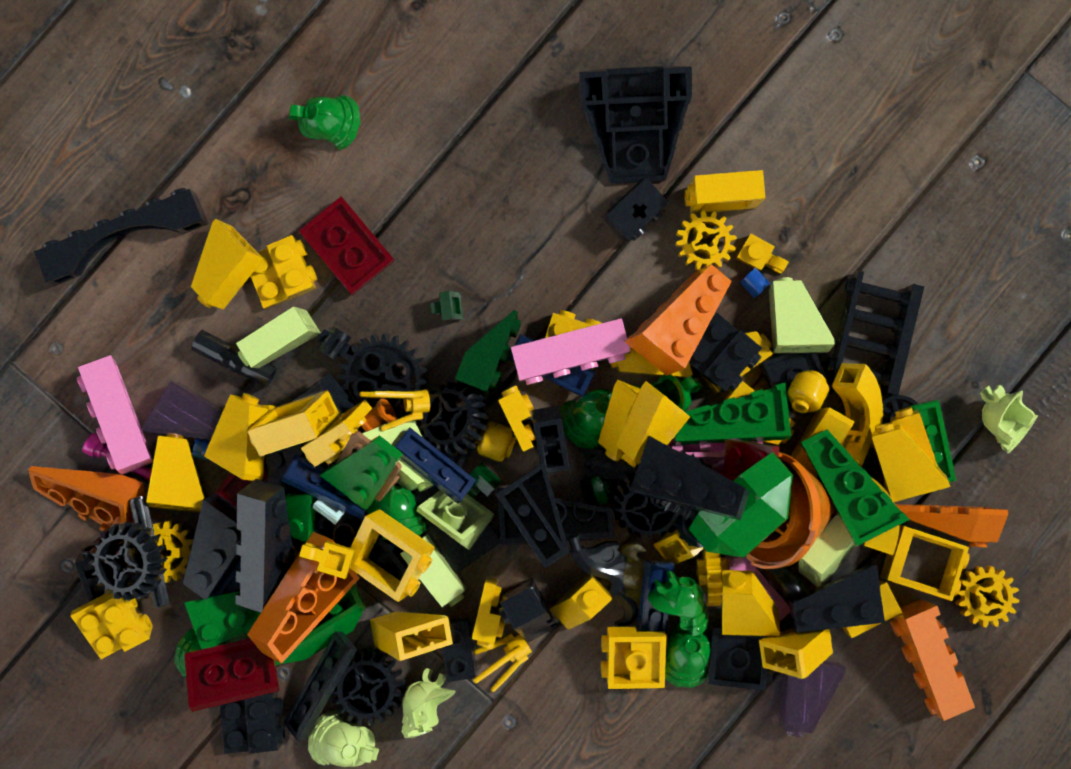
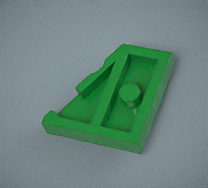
[285,492,317,542]

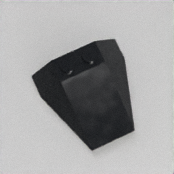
[579,66,692,183]

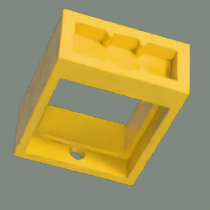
[684,170,765,214]
[247,390,340,456]
[350,509,435,602]
[880,525,970,601]

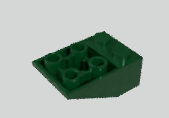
[455,310,522,394]

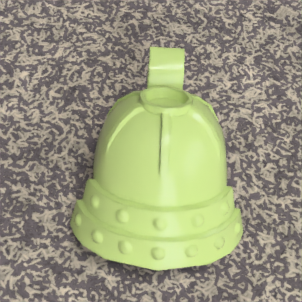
[980,385,1038,453]
[401,668,455,738]
[308,709,379,767]

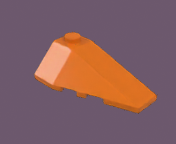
[28,466,146,531]
[895,504,1008,547]

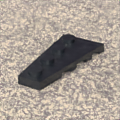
[630,436,750,521]

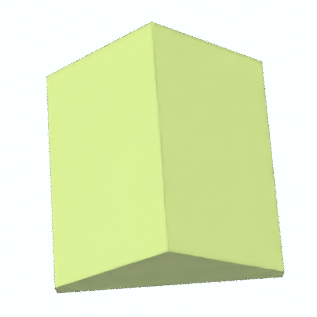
[416,490,494,550]

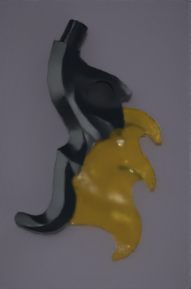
[567,534,647,627]

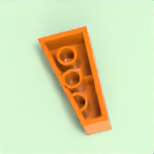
[624,264,732,376]
[247,532,360,664]
[890,599,975,721]

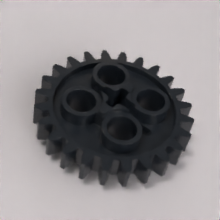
[338,333,429,421]

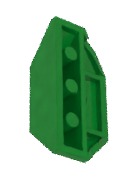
[689,452,793,558]
[276,584,366,665]

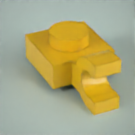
[736,233,789,275]
[299,541,355,579]

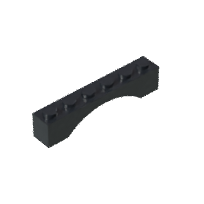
[34,188,209,286]

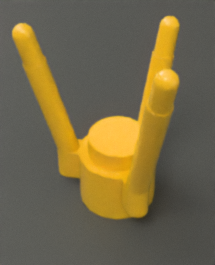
[359,390,430,431]
[473,633,532,692]

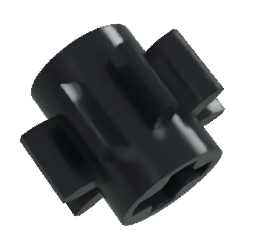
[317,326,352,360]

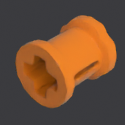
[361,399,396,432]

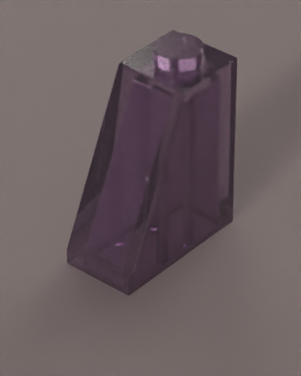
[141,381,223,440]
[779,661,846,737]

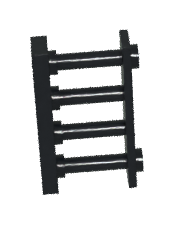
[825,270,925,396]

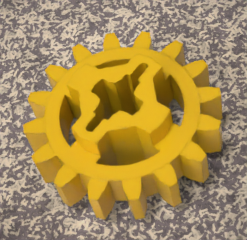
[675,210,737,271]
[153,521,194,583]
[696,548,727,606]
[955,565,1019,628]

